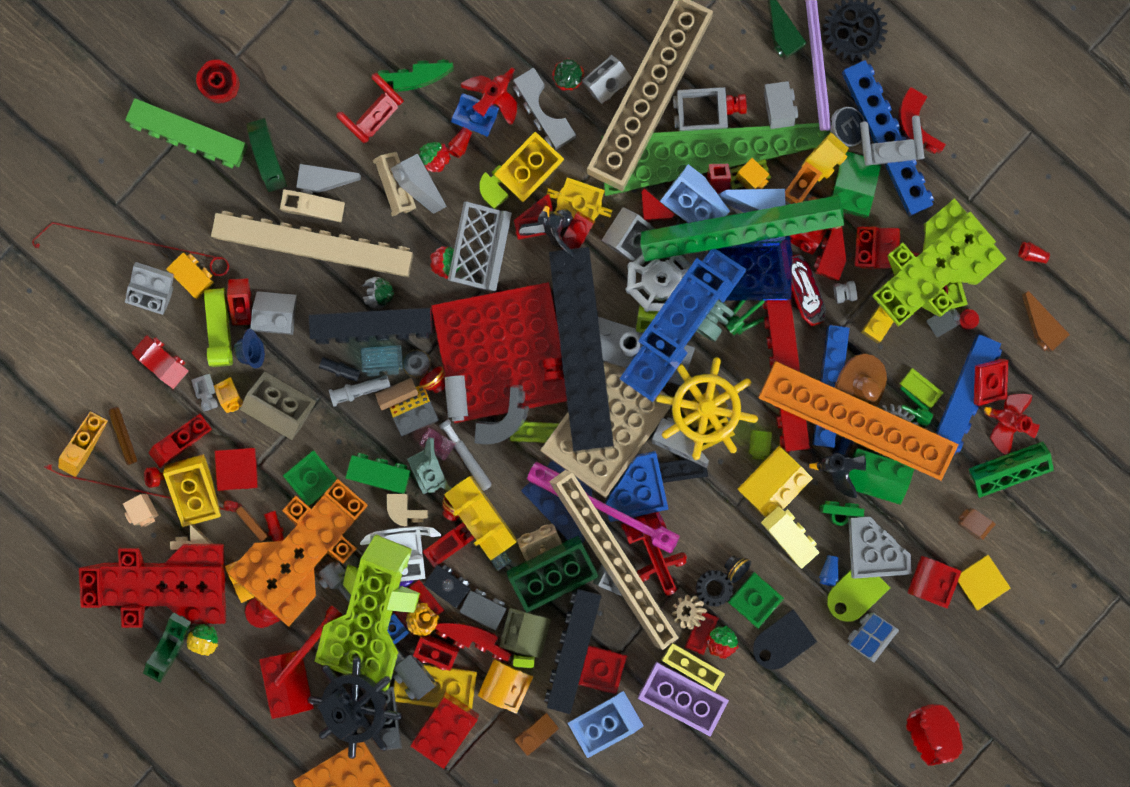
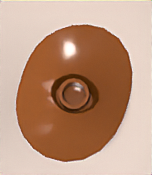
[835,354,887,407]

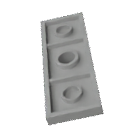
[598,317,695,386]

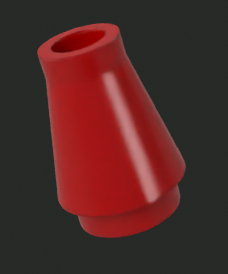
[447,127,472,158]
[1018,242,1050,264]

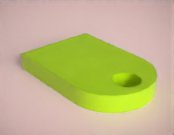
[827,570,890,622]

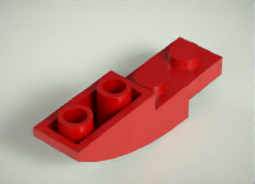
[435,622,512,662]

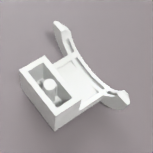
[360,526,441,581]

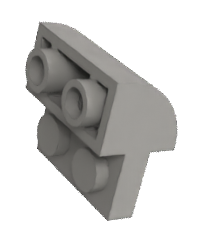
[125,262,174,315]

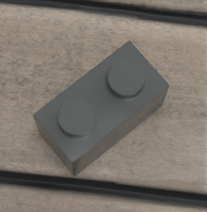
[460,588,507,630]

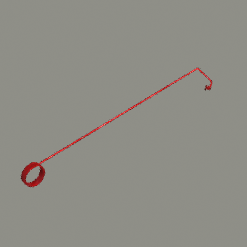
[32,222,229,276]
[44,464,242,512]

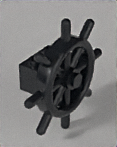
[308,657,402,759]

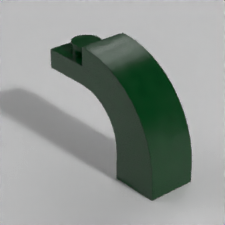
[246,118,287,192]
[143,612,191,683]

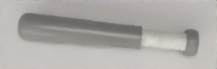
[439,419,491,491]

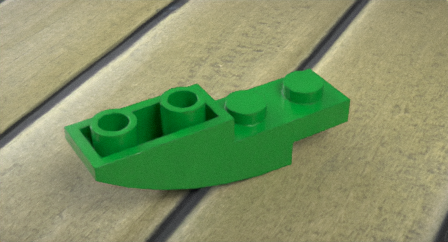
[373,60,454,92]

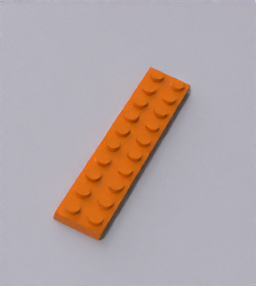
[758,361,959,481]

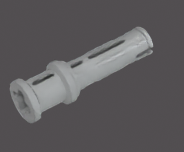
[329,375,390,407]

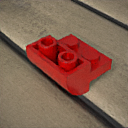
[855,227,900,270]
[907,556,962,609]

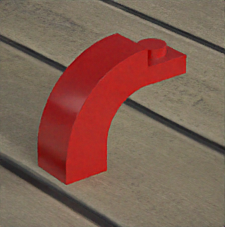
[898,87,946,154]

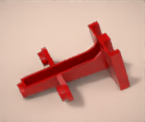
[621,512,687,595]

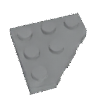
[848,516,911,579]

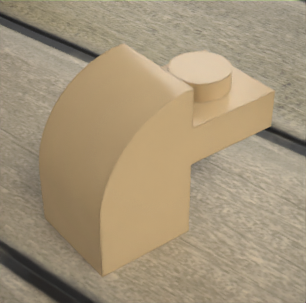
[387,494,428,526]

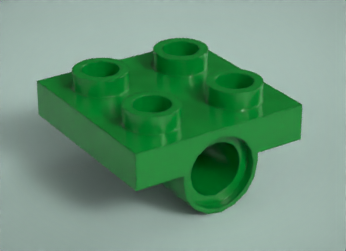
[819,501,864,526]

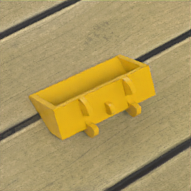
[444,476,518,560]

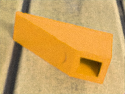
[58,411,108,477]

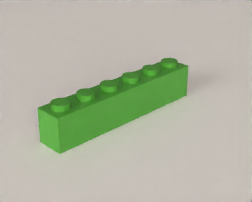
[126,98,248,169]

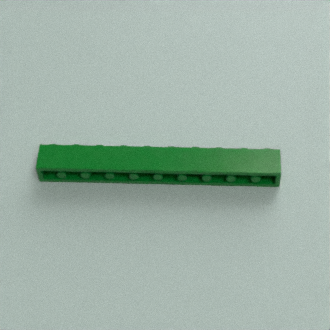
[640,195,844,261]

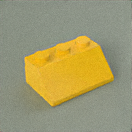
[737,446,813,518]

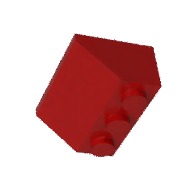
[259,650,314,719]

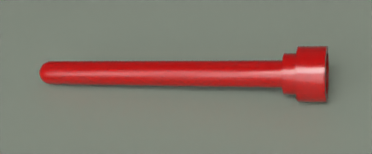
[274,606,343,687]

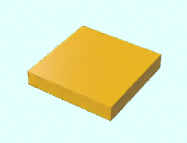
[958,555,1011,611]

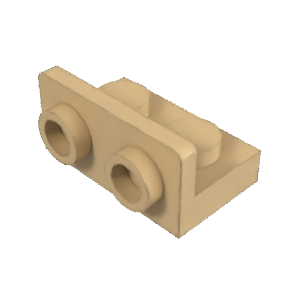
[517,524,562,561]

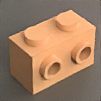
[123,494,159,527]

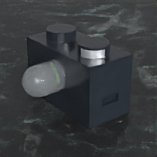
[423,564,471,608]

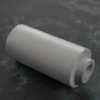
[444,376,468,421]

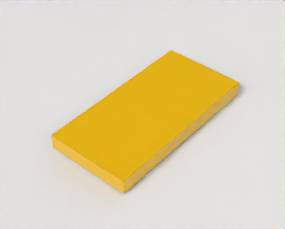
[394,664,477,709]

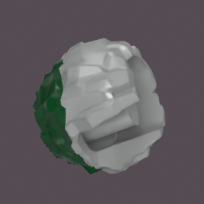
[362,277,394,308]

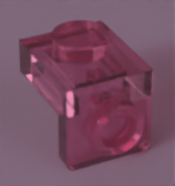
[419,428,455,461]

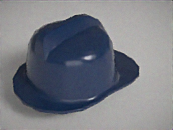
[234,329,265,369]

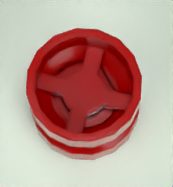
[726,94,747,115]
[542,358,564,380]

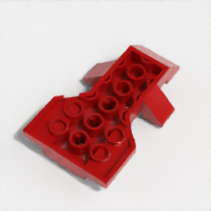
[79,544,226,628]

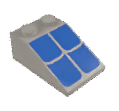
[848,612,899,663]

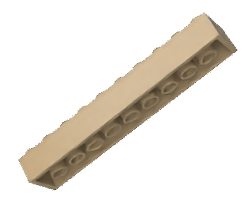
[587,0,713,191]

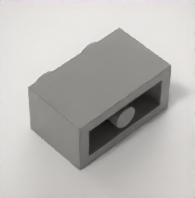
[764,81,798,129]

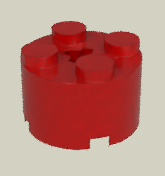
[196,60,240,103]

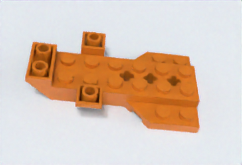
[228,479,368,627]

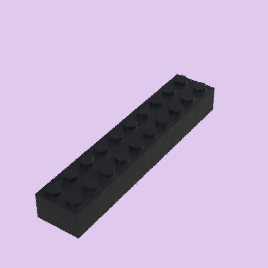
[549,247,614,453]

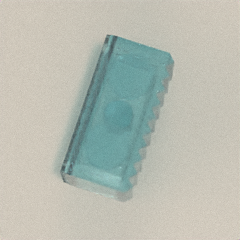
[361,345,404,376]

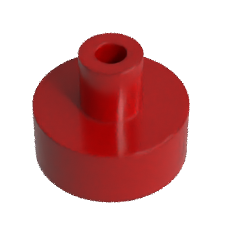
[144,467,165,488]

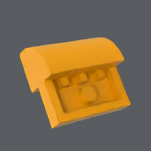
[477,659,533,714]

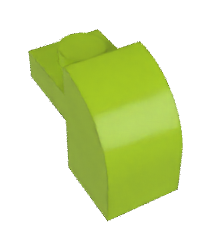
[480,165,509,209]

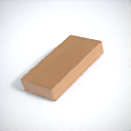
[375,378,418,410]

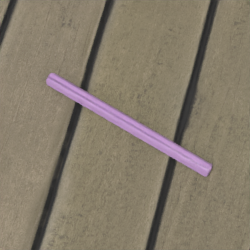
[805,0,831,131]

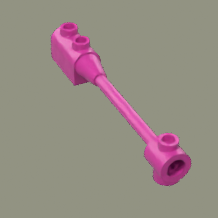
[527,462,680,554]

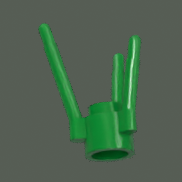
[724,292,765,336]
[896,386,933,427]

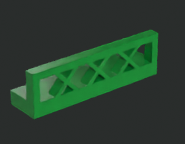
[968,441,1054,498]

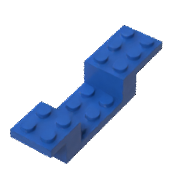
[619,249,746,402]

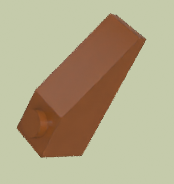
[1022,291,1070,352]

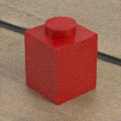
[707,163,731,194]

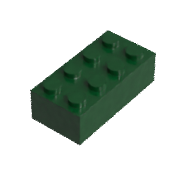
[507,535,599,613]

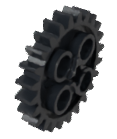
[822,0,888,62]

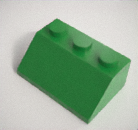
[848,449,914,505]

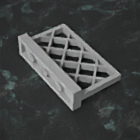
[448,202,512,291]

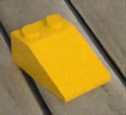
[494,132,564,202]
[163,454,221,527]

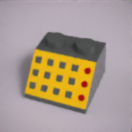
[389,386,439,437]

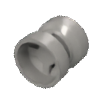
[833,281,857,304]

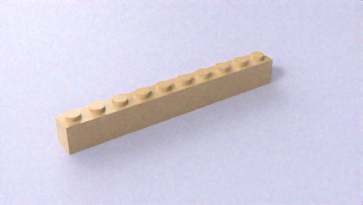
[211,211,413,278]
[549,470,678,650]

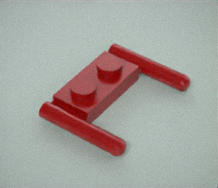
[336,73,404,144]

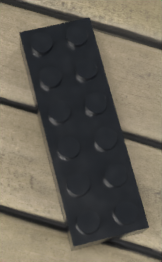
[309,308,434,345]
[544,588,602,714]

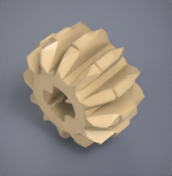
[672,595,707,630]

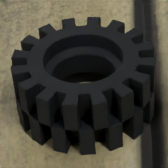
[696,570,733,607]

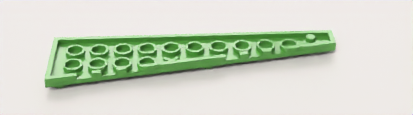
[601,122,832,196]

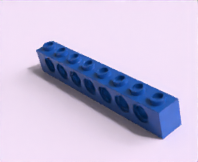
[841,60,934,217]

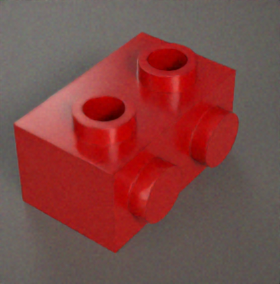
[413,635,459,671]

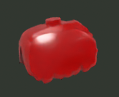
[906,704,963,766]

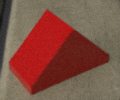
[641,189,675,222]

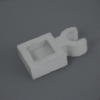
[191,374,218,411]

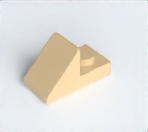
[170,524,213,550]

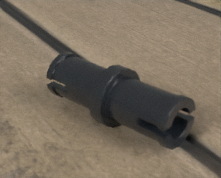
[319,356,361,382]

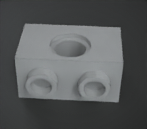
[582,55,632,104]

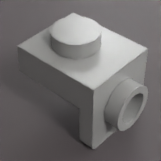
[593,565,622,596]

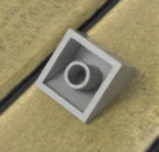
[601,207,655,262]
[250,291,297,335]

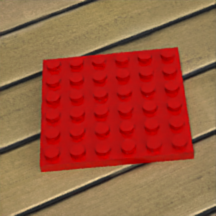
[431,282,567,423]

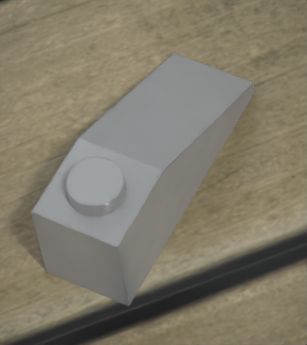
[391,154,447,214]
[296,164,361,195]
[652,418,709,468]

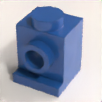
[387,614,410,645]

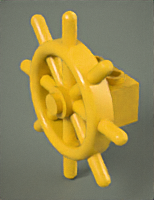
[655,357,758,460]

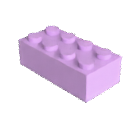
[638,661,729,736]

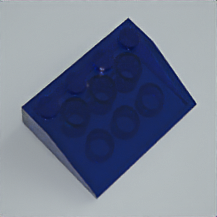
[707,235,792,301]

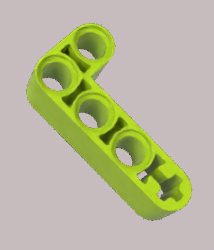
[204,288,233,367]

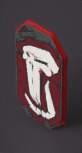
[784,254,826,326]

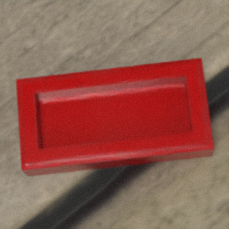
[685,613,719,655]

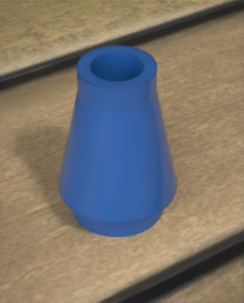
[819,555,839,586]

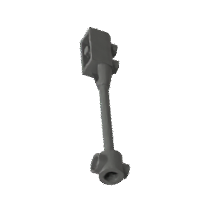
[318,561,438,700]

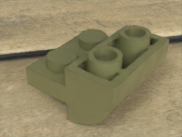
[499,608,551,658]

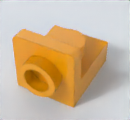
[214,377,244,413]

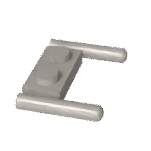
[860,115,925,166]

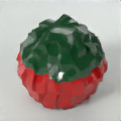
[552,58,584,91]

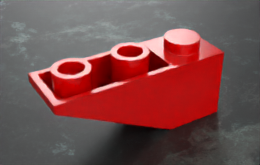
[813,226,846,281]
[148,414,212,468]

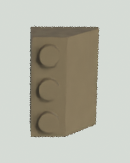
[240,372,316,440]

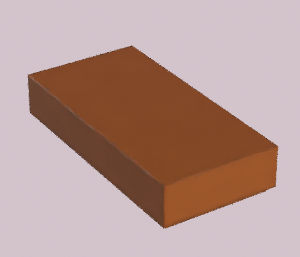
[236,506,270,541]

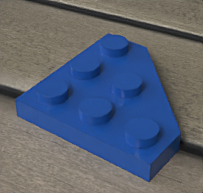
[605,451,668,522]

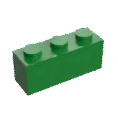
[345,453,411,494]

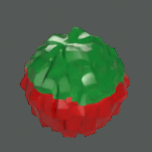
[419,142,451,172]
[430,246,463,279]
[707,626,739,659]

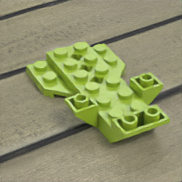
[872,198,1006,327]
[315,535,420,691]

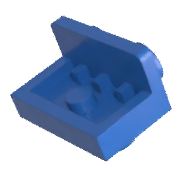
[451,93,499,137]

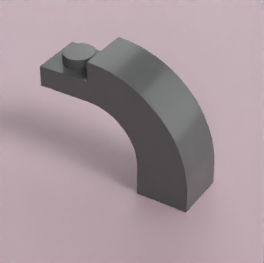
[475,385,529,444]

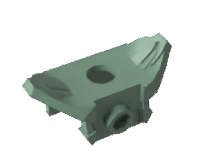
[407,437,452,494]

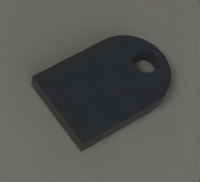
[753,609,817,670]

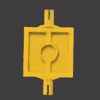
[546,178,613,229]

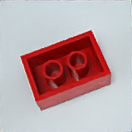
[410,692,479,769]

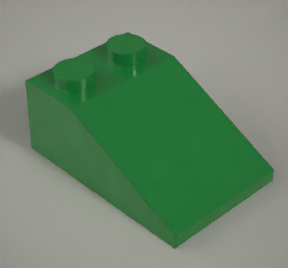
[831,151,881,219]

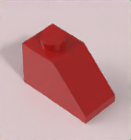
[227,278,252,326]

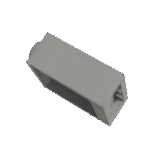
[673,87,728,131]

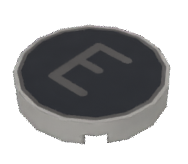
[830,107,865,147]

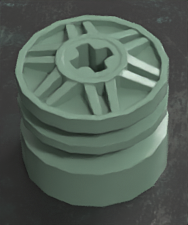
[696,300,734,342]

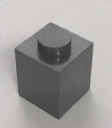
[927,308,961,337]

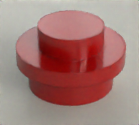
[959,309,979,329]

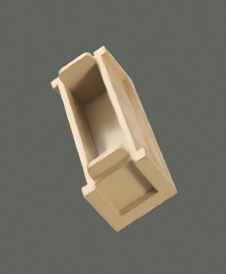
[373,152,416,216]

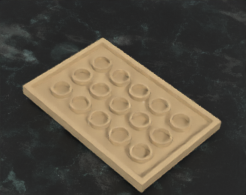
[540,361,672,498]

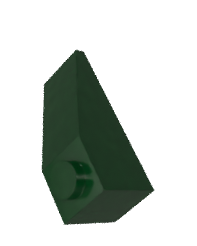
[767,0,806,60]

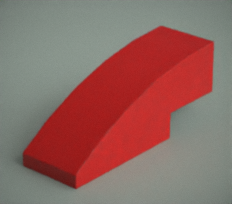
[422,522,475,567]

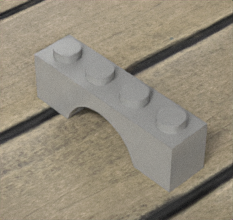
[512,68,576,150]

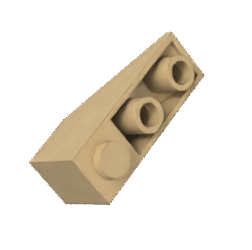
[280,190,345,222]

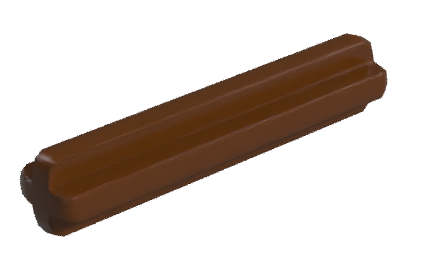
[108,407,137,465]

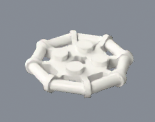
[626,254,691,312]

